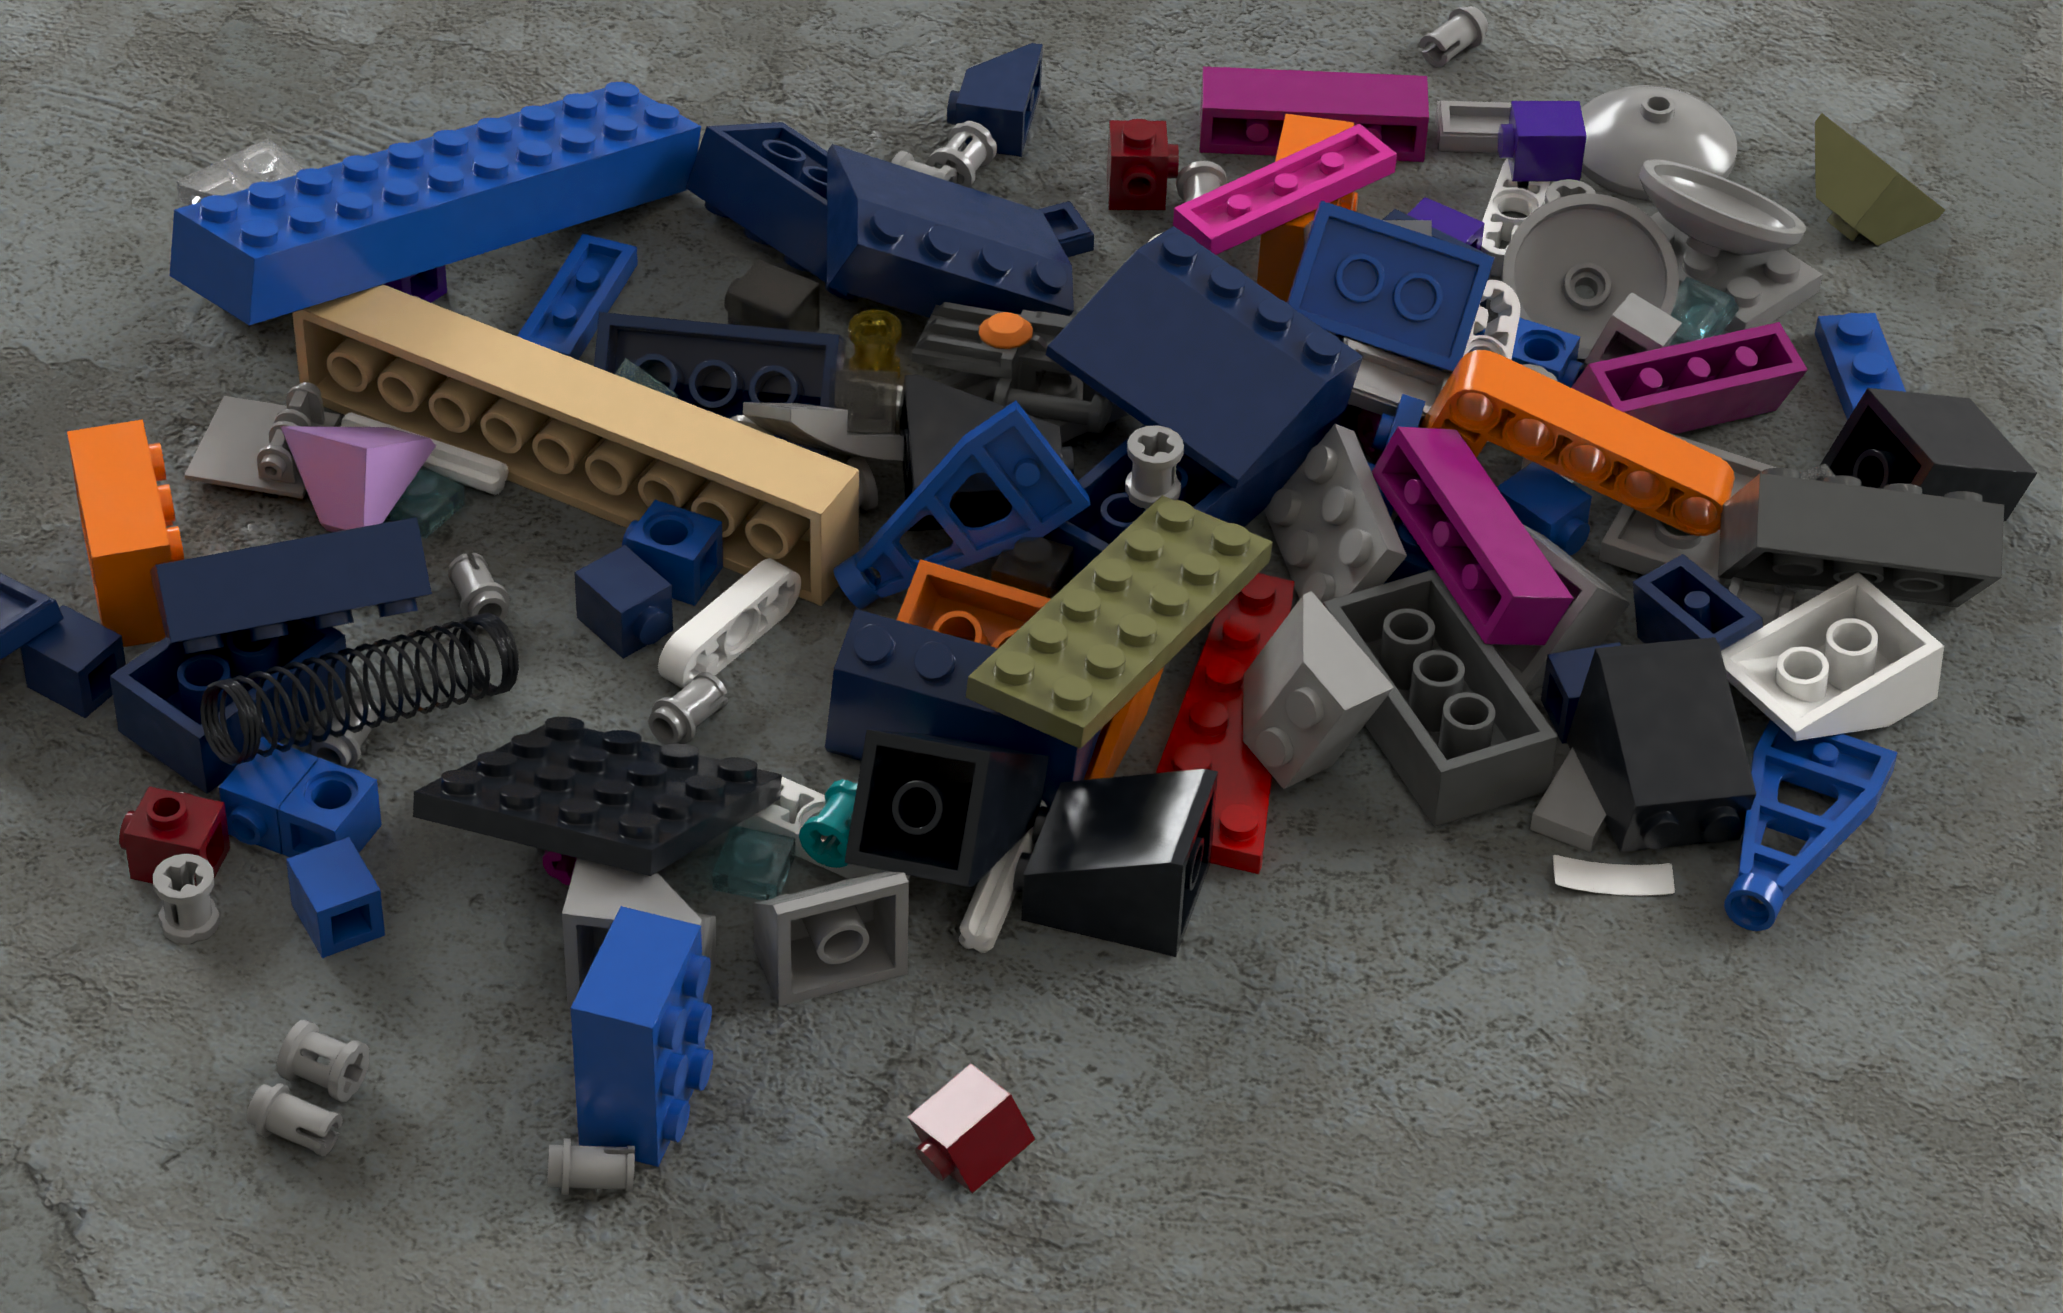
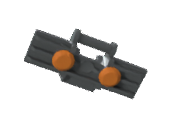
[912,302,1112,434]

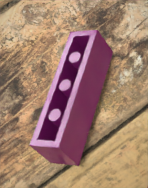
[1199,66,1429,162]
[1572,322,1808,434]
[1372,426,1574,645]

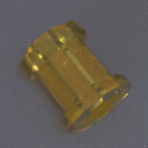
[848,310,902,384]

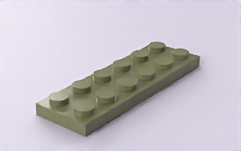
[966,495,1273,749]

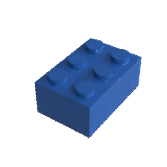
[570,906,713,1167]

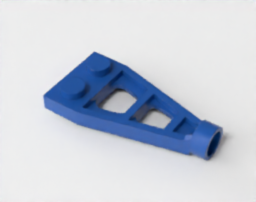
[833,400,1090,609]
[1724,719,1898,931]

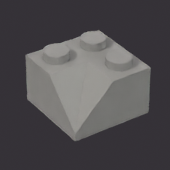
[562,858,717,1006]

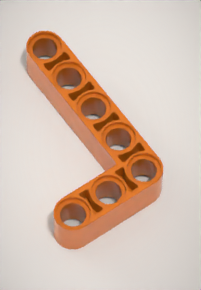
[1419,350,1735,536]

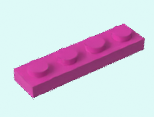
[1173,124,1397,255]

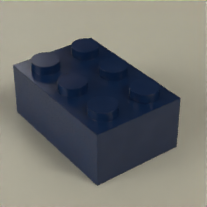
[110,618,348,794]

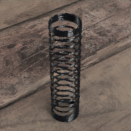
[200,612,519,766]

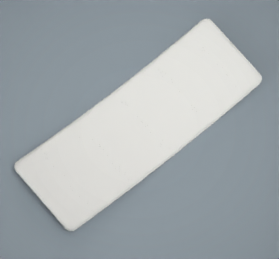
[1553,855,1675,896]

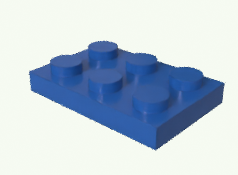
[1287,200,1495,374]

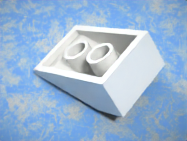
[1721,572,1944,741]

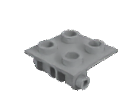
[184,382,341,499]

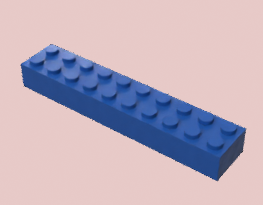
[170,82,701,326]

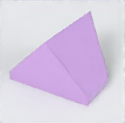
[280,426,436,532]

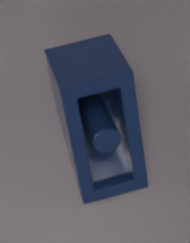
[947,43,1043,157]
[1633,554,1763,651]

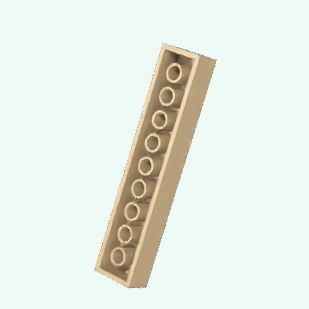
[292,284,859,606]

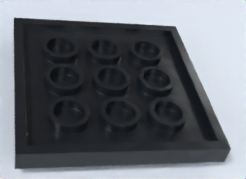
[413,717,782,876]

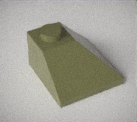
[1815,113,1945,246]

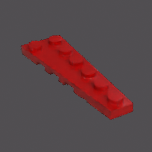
[1156,573,1295,874]

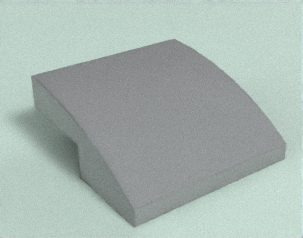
[743,402,904,461]

